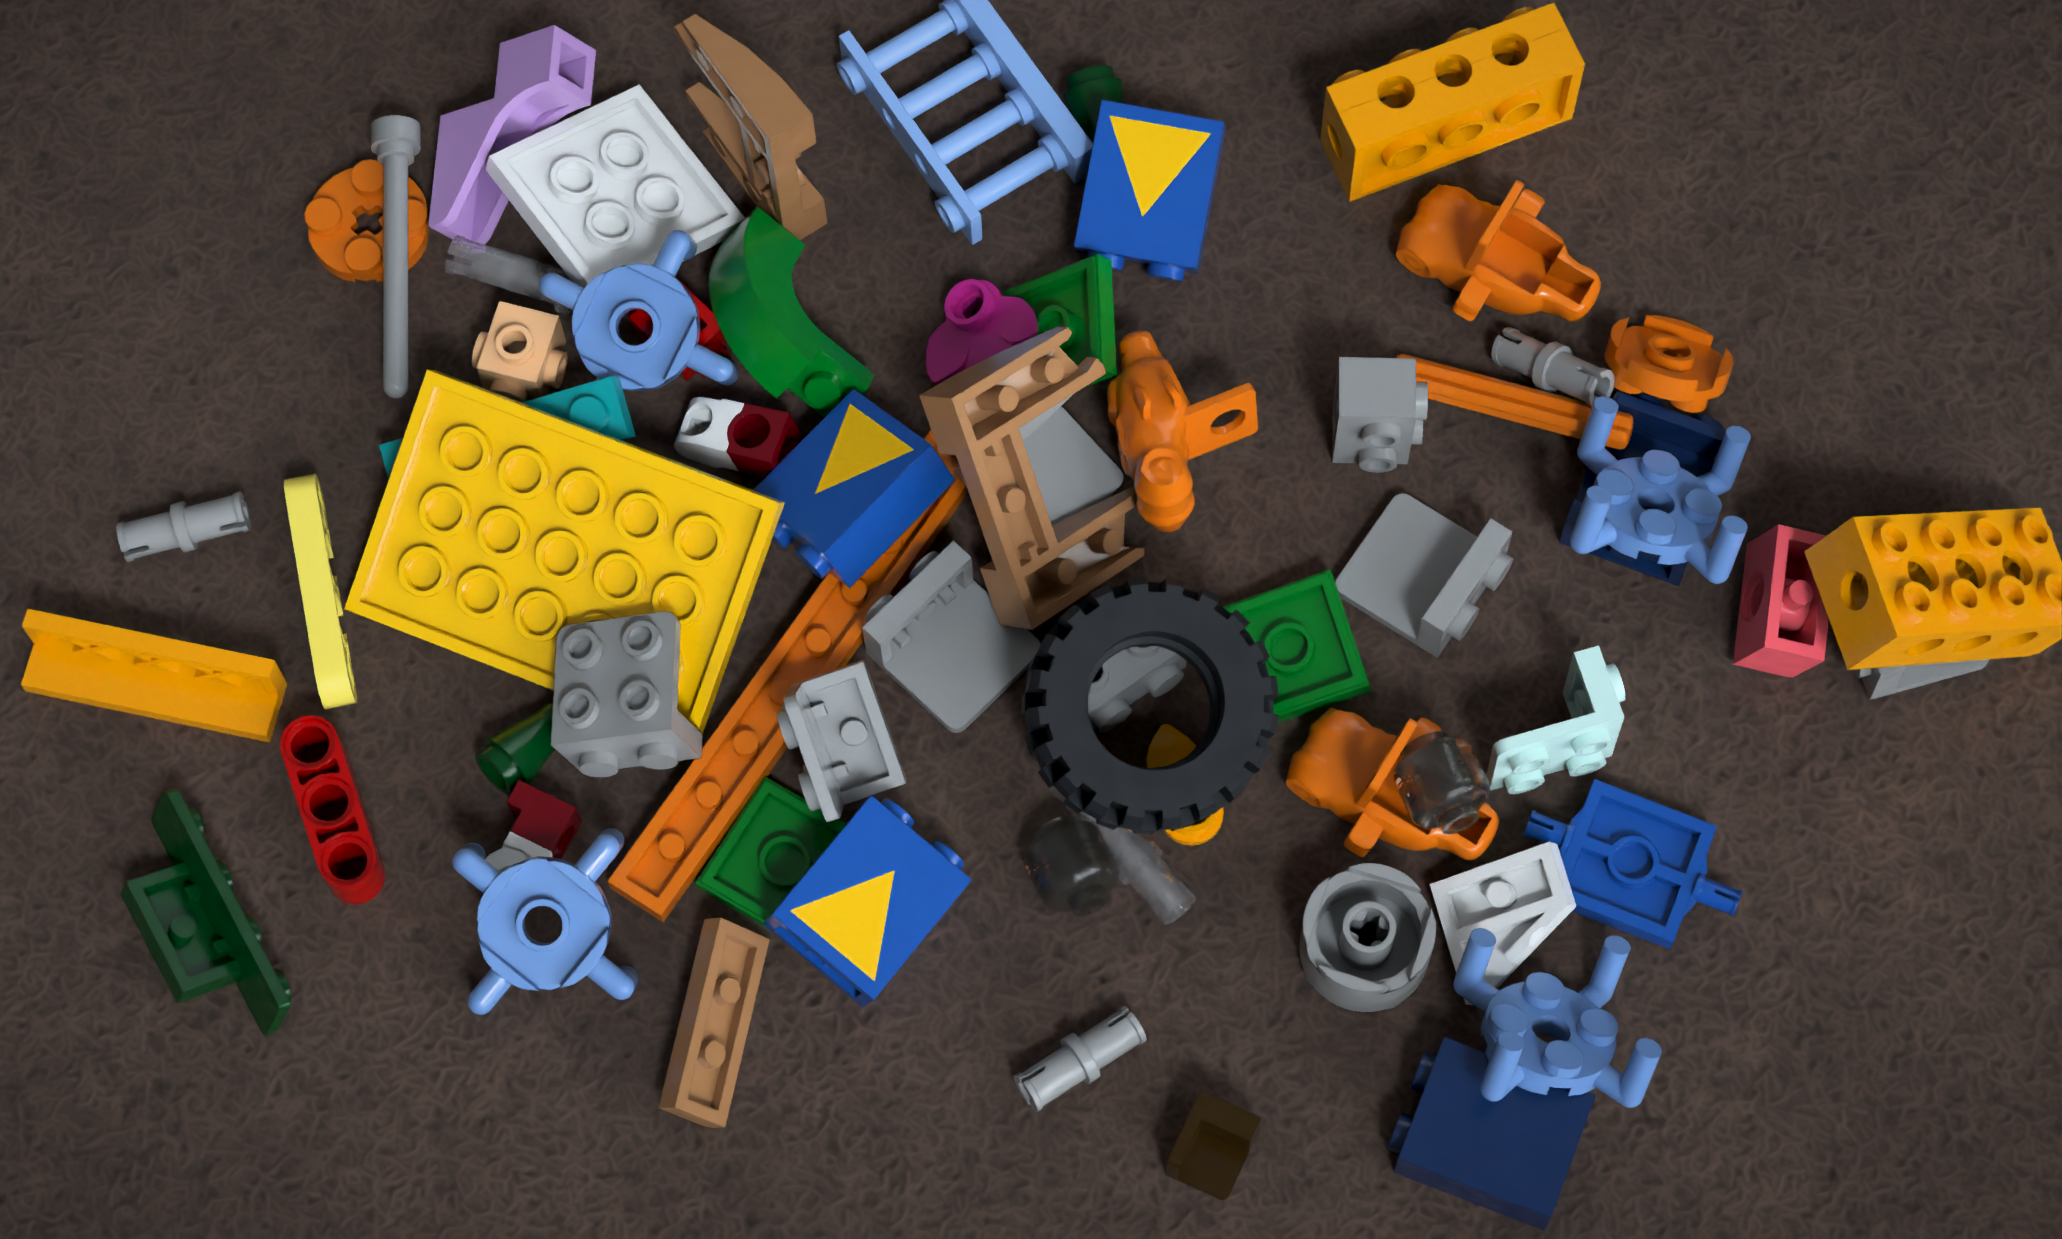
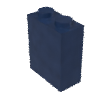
[1387,1037,1596,1231]

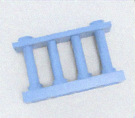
[836,0,1093,245]

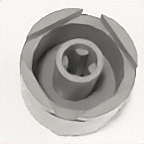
[1299,863,1436,1012]

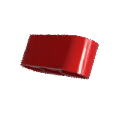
[280,715,385,905]

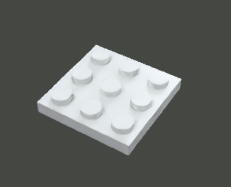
[486,85,745,288]

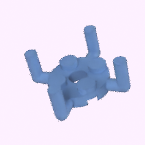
[539,230,739,391]
[1570,396,1751,584]
[452,828,639,1015]
[1453,928,1662,1108]

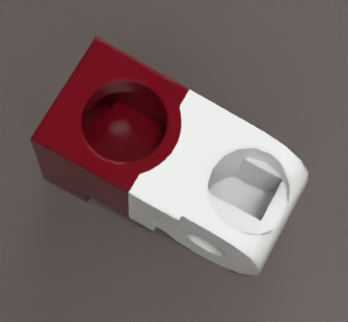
[674,397,804,480]
[485,780,583,873]

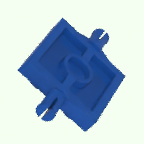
[1523,779,1743,950]

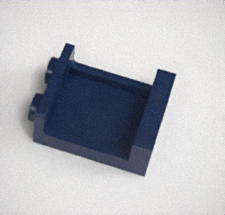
[1559,392,1726,586]

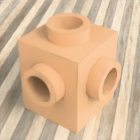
[472,301,568,403]

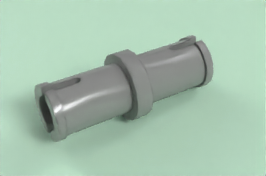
[1491,327,1615,407]
[116,491,251,562]
[1014,1005,1147,1112]

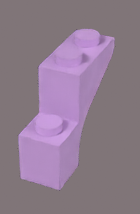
[428,25,596,247]

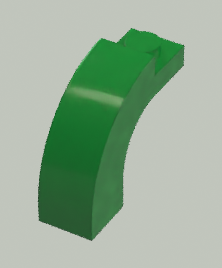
[709,206,875,418]

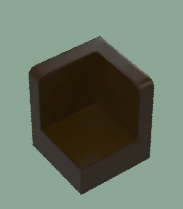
[1166,1090,1261,1201]

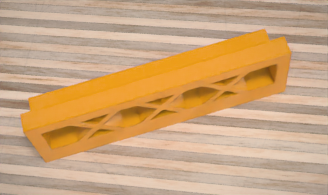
[21,609,287,743]

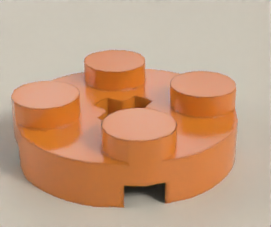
[304,159,430,282]
[1604,315,1734,413]

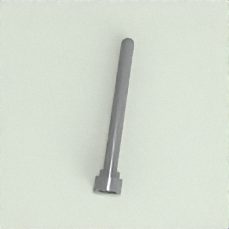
[371,115,421,398]

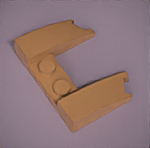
[673,14,828,240]
[919,327,1145,630]

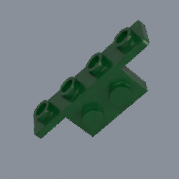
[120,788,291,1036]

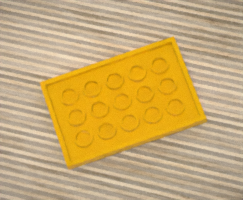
[344,370,785,734]

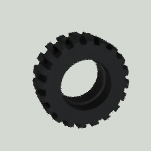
[1021,577,1279,834]

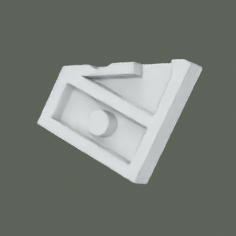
[1430,842,1576,1005]

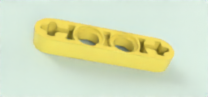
[284,473,357,710]

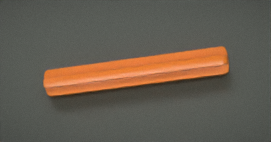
[1396,354,1634,450]

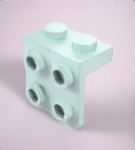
[1486,645,1625,794]

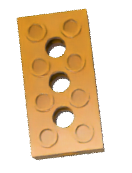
[1320,3,1585,202]
[1804,508,2062,670]

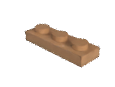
[658,917,770,1128]

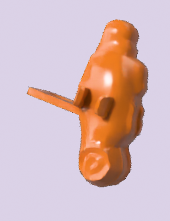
[1396,180,1601,322]
[1107,330,1258,532]
[1286,708,1499,860]

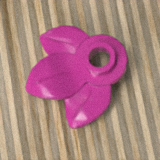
[926,279,1038,385]

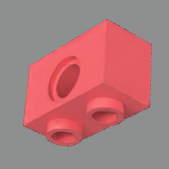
[1733,524,1829,678]

